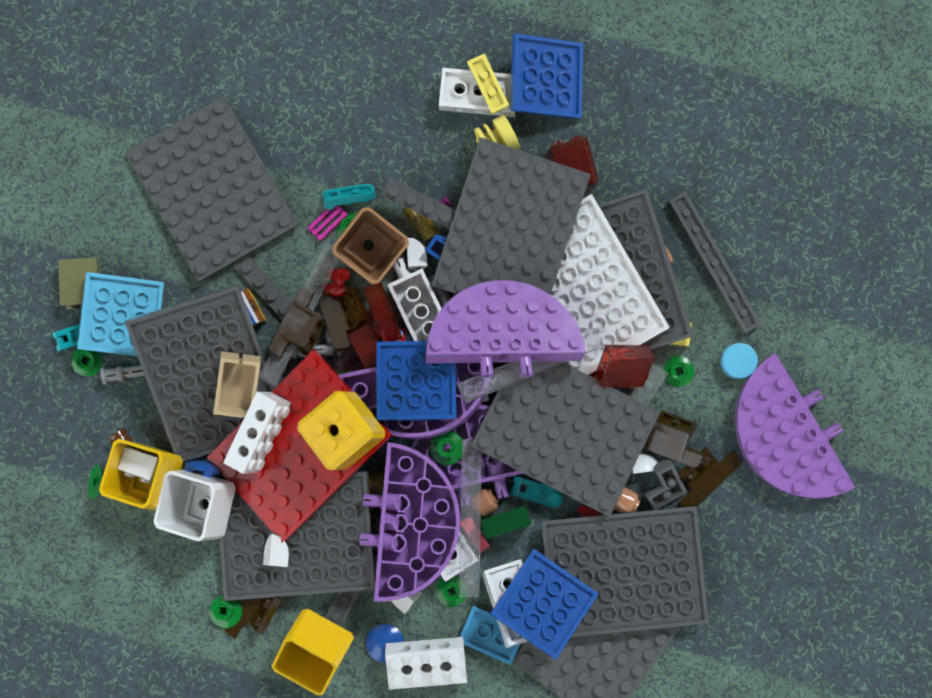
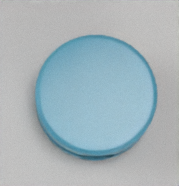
[720,343,758,379]

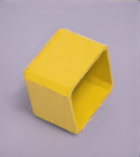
[297,391,385,470]
[99,439,183,511]
[271,609,354,695]

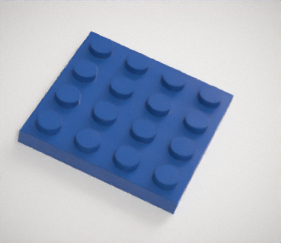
[511,34,583,119]
[377,341,456,421]
[490,549,599,660]

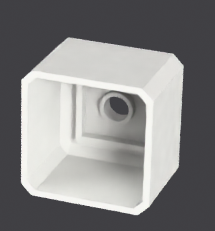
[154,470,236,542]

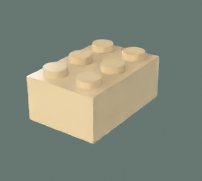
[213,351,261,418]

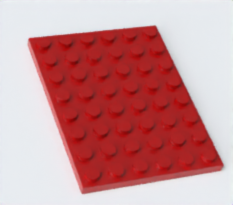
[207,350,393,543]

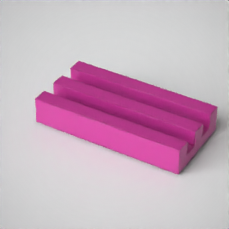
[307,205,348,242]

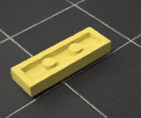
[467,53,509,115]

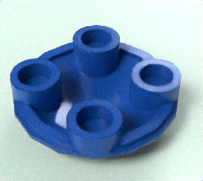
[184,461,222,478]
[366,624,404,663]

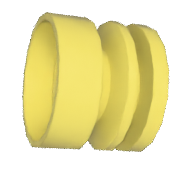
[474,115,521,151]

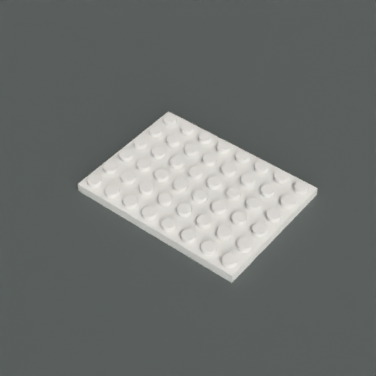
[551,194,670,375]

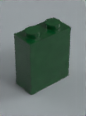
[478,505,532,539]

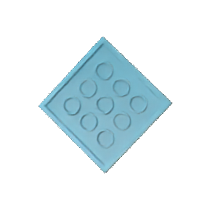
[77,272,164,356]

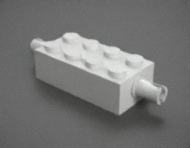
[388,258,441,341]

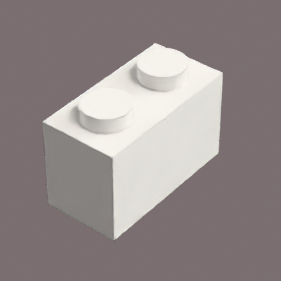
[118,447,160,484]

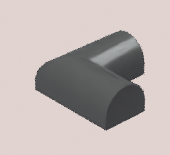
[644,460,687,510]

